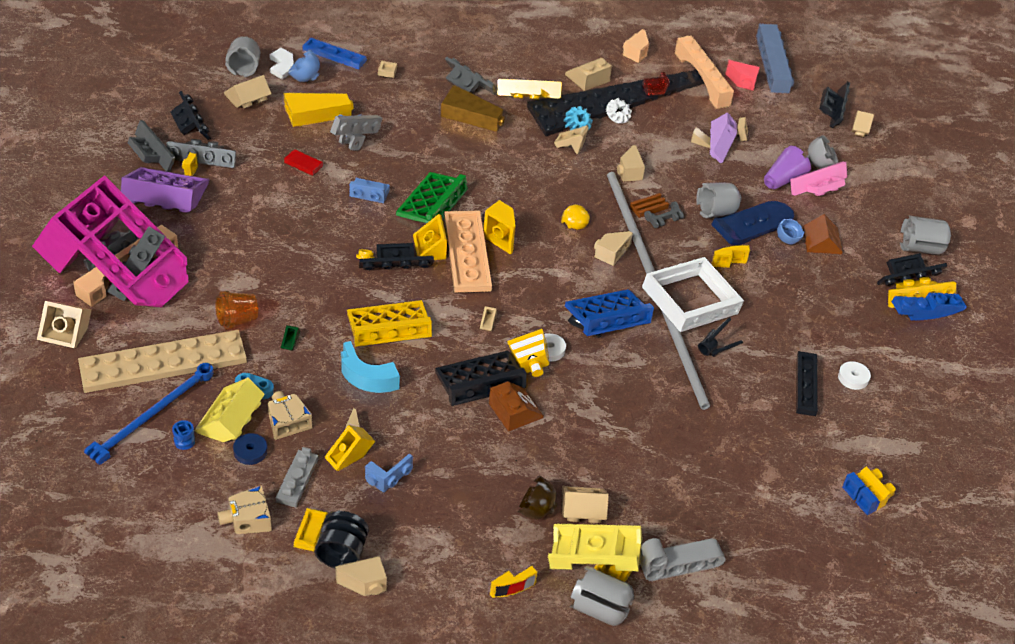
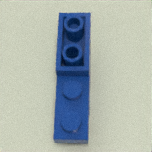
[892,293,967,320]

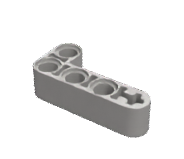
[639,538,725,581]

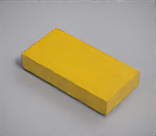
[294,508,328,552]

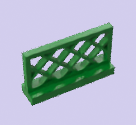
[396,172,468,223]

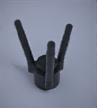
[698,317,743,357]

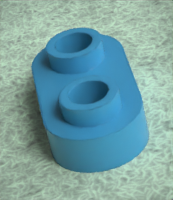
[235,373,274,399]

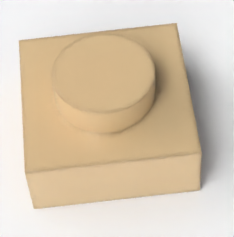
[378,61,397,78]
[737,117,748,141]

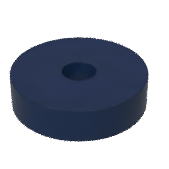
[233,433,267,465]

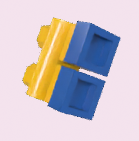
[842,466,896,515]

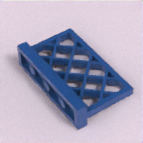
[565,289,654,336]

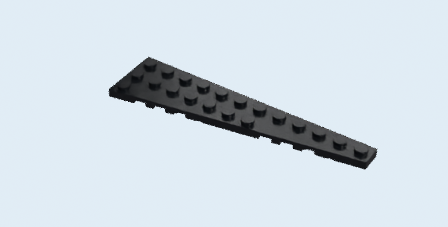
[527,69,705,137]

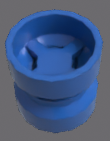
[172,420,195,450]

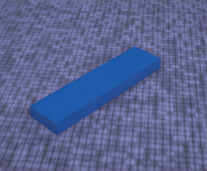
[303,38,367,69]

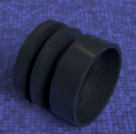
[314,511,369,569]

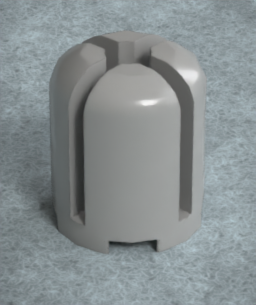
[900,216,951,255]
[570,566,634,626]

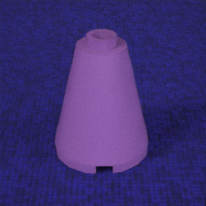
[764,146,811,189]

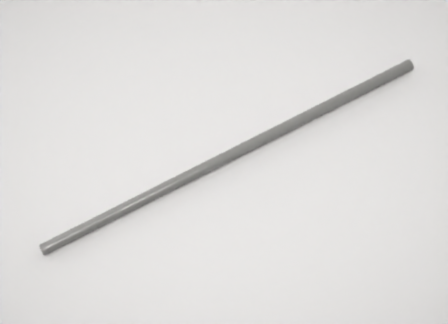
[607,172,710,410]

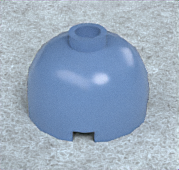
[288,50,320,82]

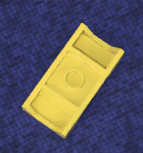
[548,524,642,571]

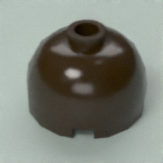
[518,476,558,519]

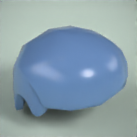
[777,219,804,244]

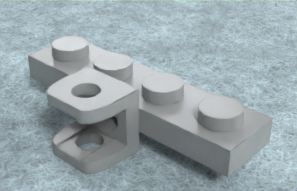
[330,115,383,150]

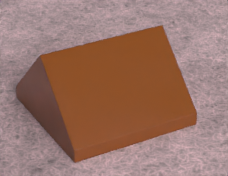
[803,214,843,254]

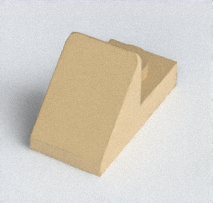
[554,126,589,154]

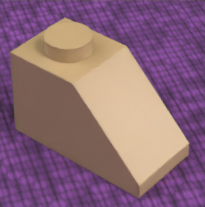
[852,111,874,137]
[617,145,645,182]
[594,231,633,266]
[336,556,387,596]

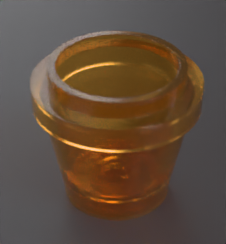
[215,290,258,330]

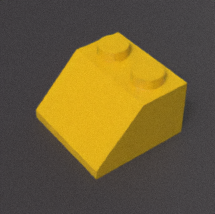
[483,200,516,255]

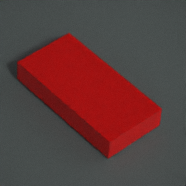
[284,149,323,176]

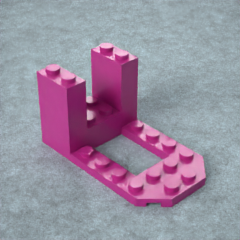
[32,175,189,307]

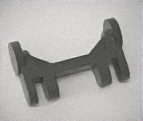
[644,201,684,228]

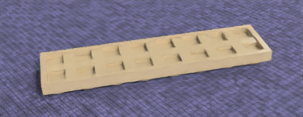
[78,330,247,393]

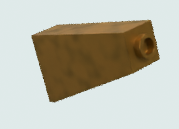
[441,85,505,132]

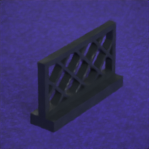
[435,350,526,406]

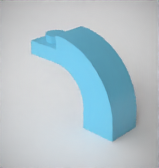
[341,341,400,393]

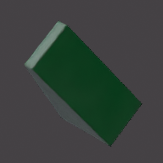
[281,325,300,351]

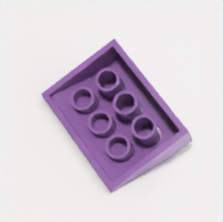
[121,167,209,212]

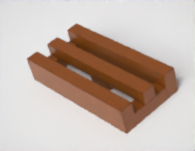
[630,193,669,218]

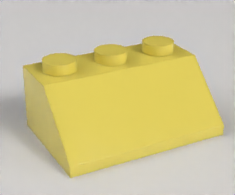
[194,378,265,442]

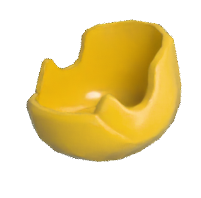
[561,204,590,230]

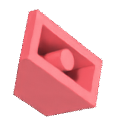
[726,60,760,90]

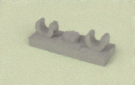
[276,447,318,508]

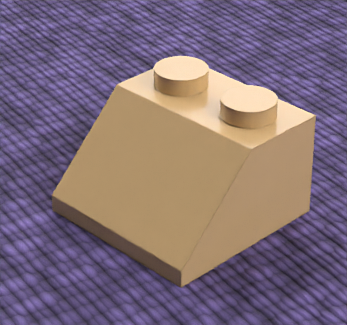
[565,58,612,91]
[224,75,271,108]
[37,301,92,348]
[562,486,609,523]

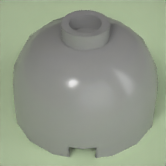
[807,135,838,169]

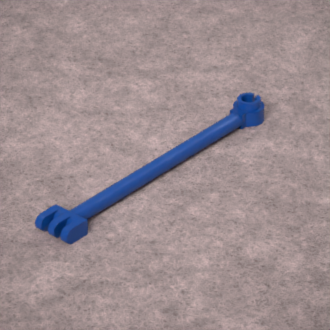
[84,363,214,465]

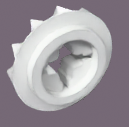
[606,98,632,123]

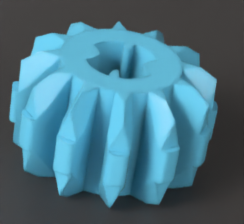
[564,106,593,130]

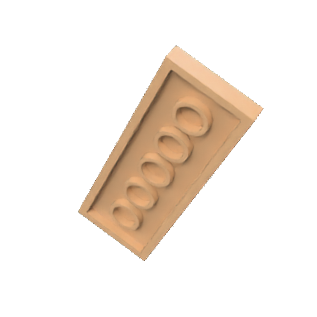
[444,211,492,292]

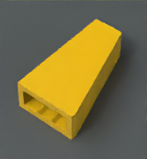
[284,93,354,127]

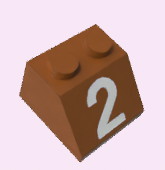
[489,382,544,432]

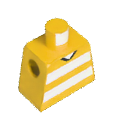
[507,329,550,377]

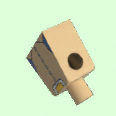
[268,391,312,440]
[217,486,272,534]

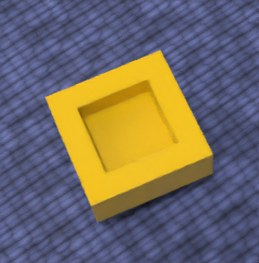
[182,152,198,176]

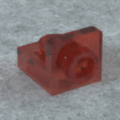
[642,72,669,95]

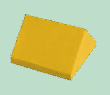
[413,214,447,260]

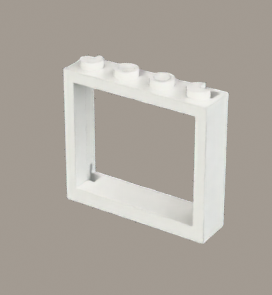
[642,257,744,332]

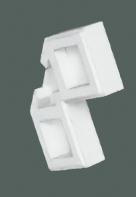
[270,48,293,79]

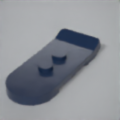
[711,201,794,245]

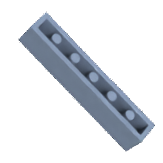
[756,24,794,93]

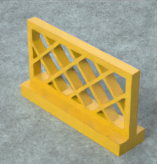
[347,300,432,347]

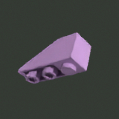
[710,112,737,163]

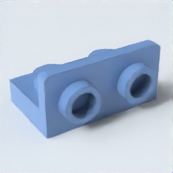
[350,178,390,203]

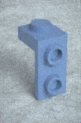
[365,454,413,493]

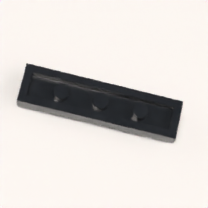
[796,351,818,416]

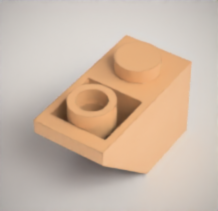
[623,29,649,63]

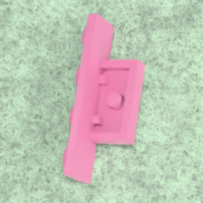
[790,162,847,196]

